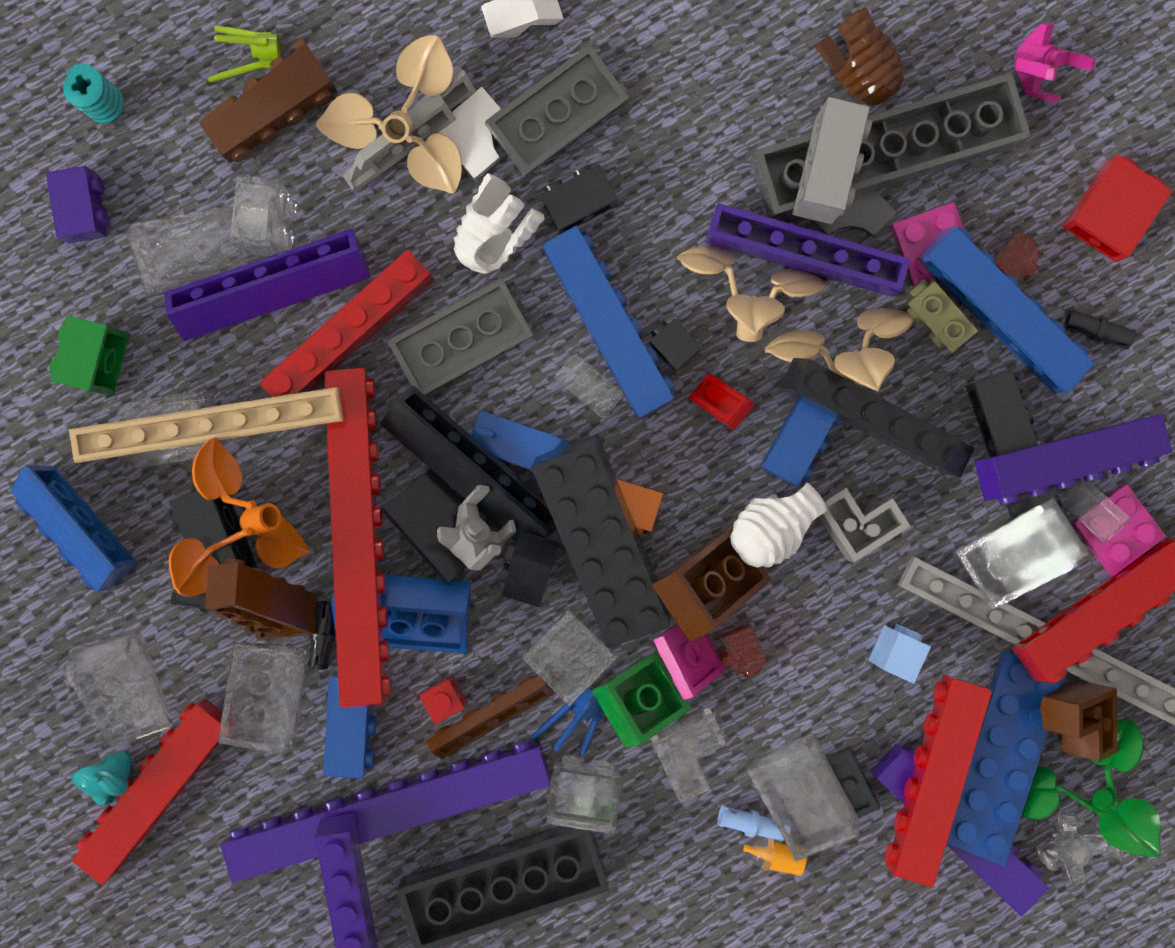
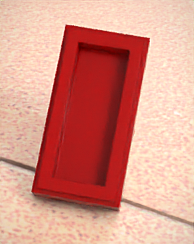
[688,373,755,430]

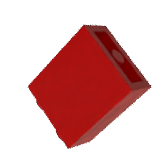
[1062,154,1173,263]

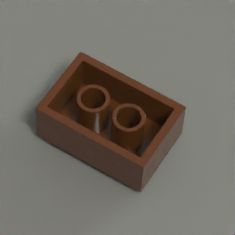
[652,526,772,641]

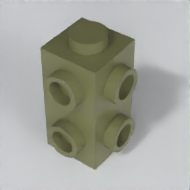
[907,277,978,353]

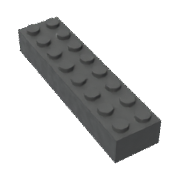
[750,73,1032,220]

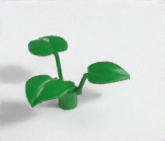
[1021,719,1161,857]

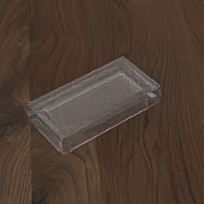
[554,353,625,420]
[1055,477,1130,543]

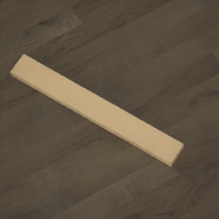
[69,387,344,463]

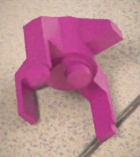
[1014,23,1096,102]

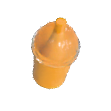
[743,838,807,876]

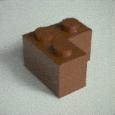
[1040,680,1118,762]

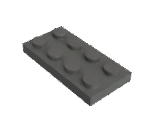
[485,45,629,177]
[387,278,534,396]

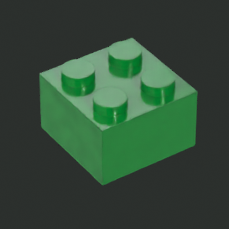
[49,315,131,396]
[591,651,692,748]

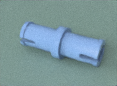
[717,805,787,842]

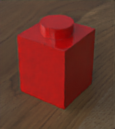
[419,674,468,725]

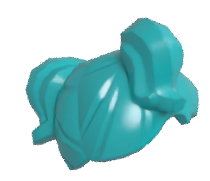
[71,750,132,805]

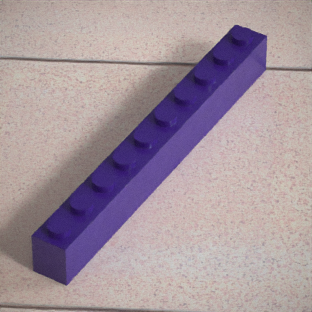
[220,739,551,883]

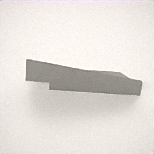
[342,66,476,193]

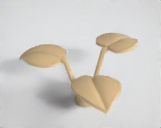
[316,35,462,194]
[677,246,828,342]
[765,308,914,391]

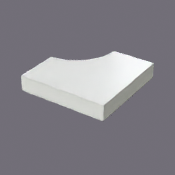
[438,87,501,181]

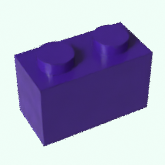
[46,166,110,244]

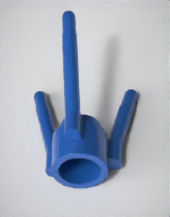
[530,688,605,757]

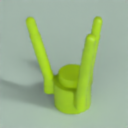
[208,26,281,82]

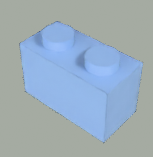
[868,623,931,684]

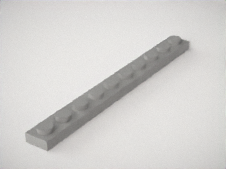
[897,556,1175,726]

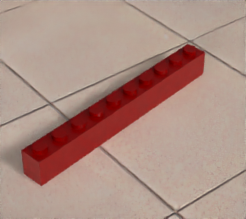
[324,368,392,709]

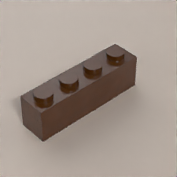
[199,37,337,164]
[205,559,318,640]

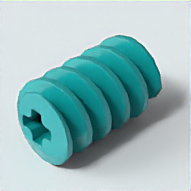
[63,63,124,124]

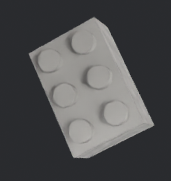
[792,97,872,224]

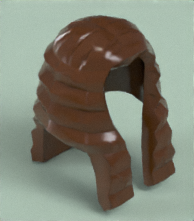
[815,7,905,105]

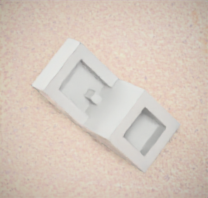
[481,0,564,38]

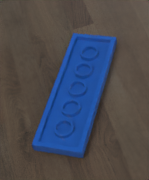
[947,652,1066,867]

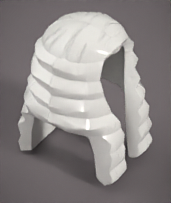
[453,173,544,274]
[730,482,828,567]

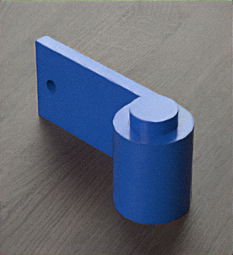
[471,410,572,478]

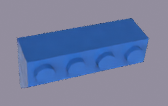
[11,465,139,592]
[331,575,471,654]

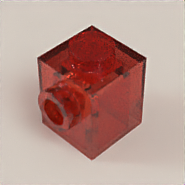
[993,232,1044,282]
[718,623,767,677]

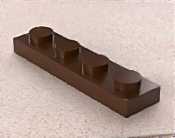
[426,674,555,759]

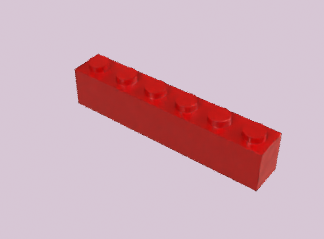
[259,249,434,397]
[1012,538,1175,683]
[884,674,992,888]
[71,699,236,885]

